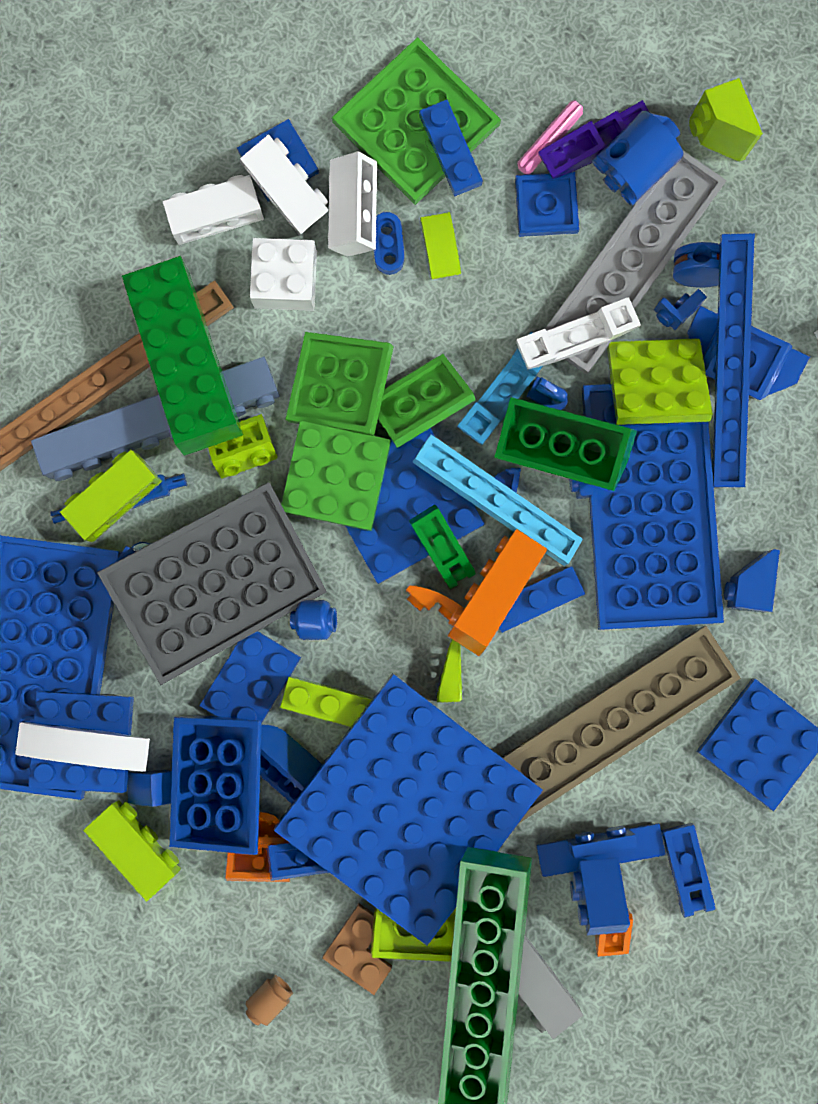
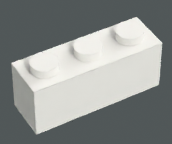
[240,134,329,236]
[328,151,377,256]
[163,175,264,245]

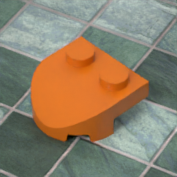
[225,812,290,882]

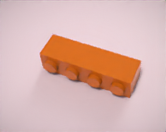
[447,529,547,656]

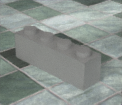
[518,934,583,1039]

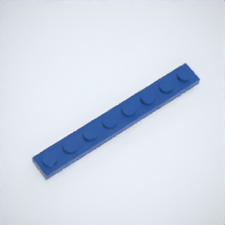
[712,233,755,487]

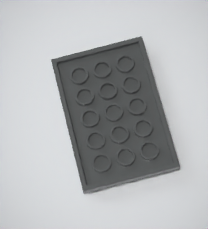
[97,482,327,686]

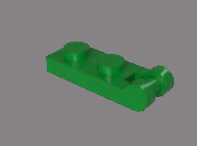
[408,504,476,590]

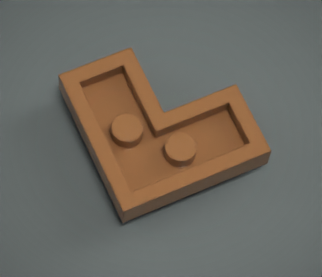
[322,903,392,995]

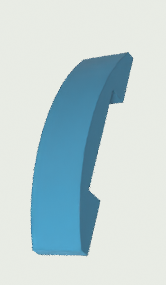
[457,332,543,445]

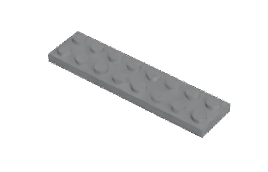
[545,151,727,375]

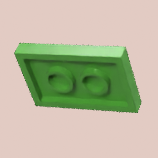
[378,354,476,448]

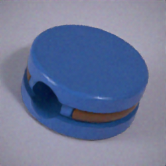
[673,242,720,288]

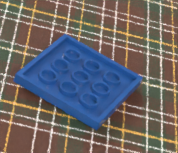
[346,428,485,584]

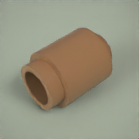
[246,975,293,1026]

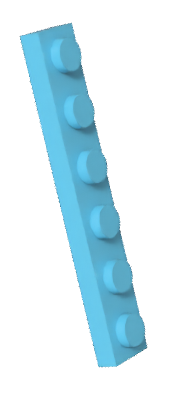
[413,435,583,566]

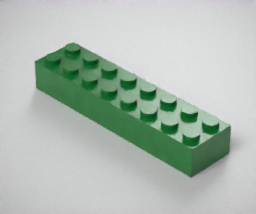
[438,847,532,1104]

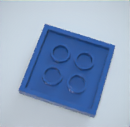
[697,678,818,811]
[28,691,134,793]

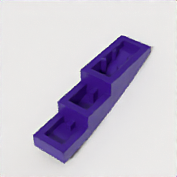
[538,100,650,179]

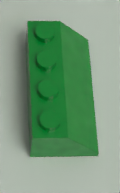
[494,397,637,491]

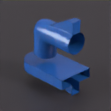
[526,376,568,410]

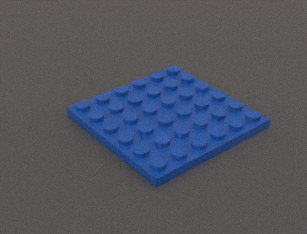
[274,673,543,946]

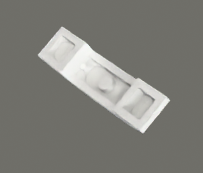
[516,297,641,370]

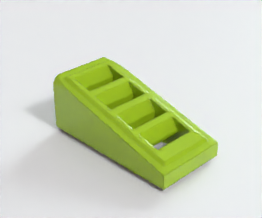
[436,639,462,702]

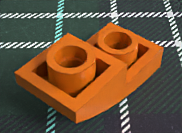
[406,585,465,621]

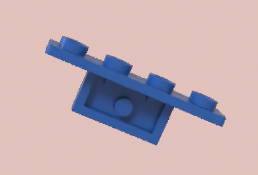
[536,823,665,877]

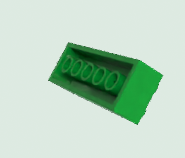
[122,256,243,456]

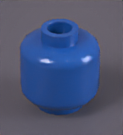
[290,600,337,640]

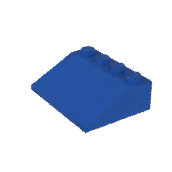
[169,715,261,855]

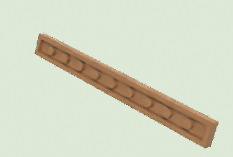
[0,280,234,471]

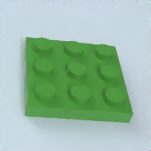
[285,332,394,436]
[281,421,391,531]

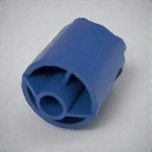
[592,111,684,206]

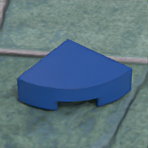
[494,468,521,493]

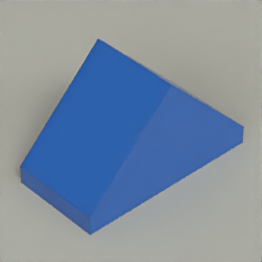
[127,769,172,807]

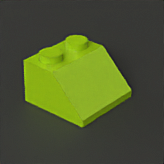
[689,78,763,162]

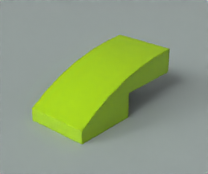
[420,212,461,279]

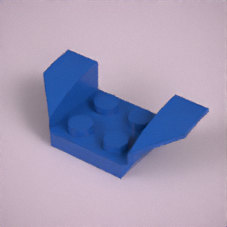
[687,306,810,400]

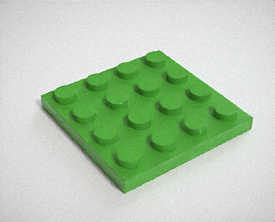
[332,37,501,205]

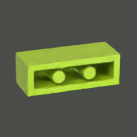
[60,450,162,542]
[280,676,373,727]
[83,800,181,902]

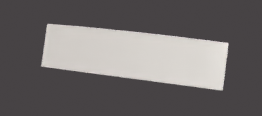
[15,722,150,772]

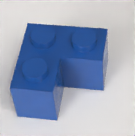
[570,858,630,936]

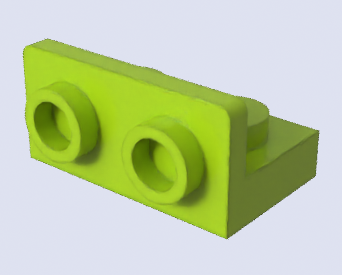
[208,414,278,478]

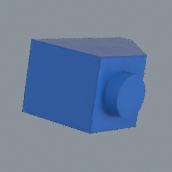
[724,549,780,613]

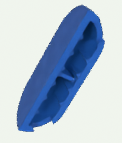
[260,725,322,804]

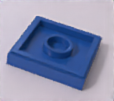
[515,172,579,237]

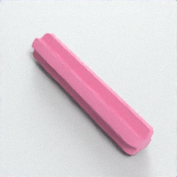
[517,100,583,175]

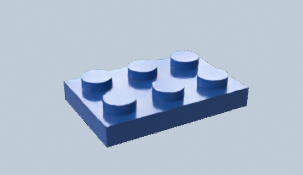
[199,631,302,724]

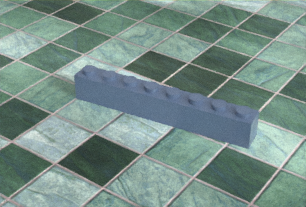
[31,356,280,481]

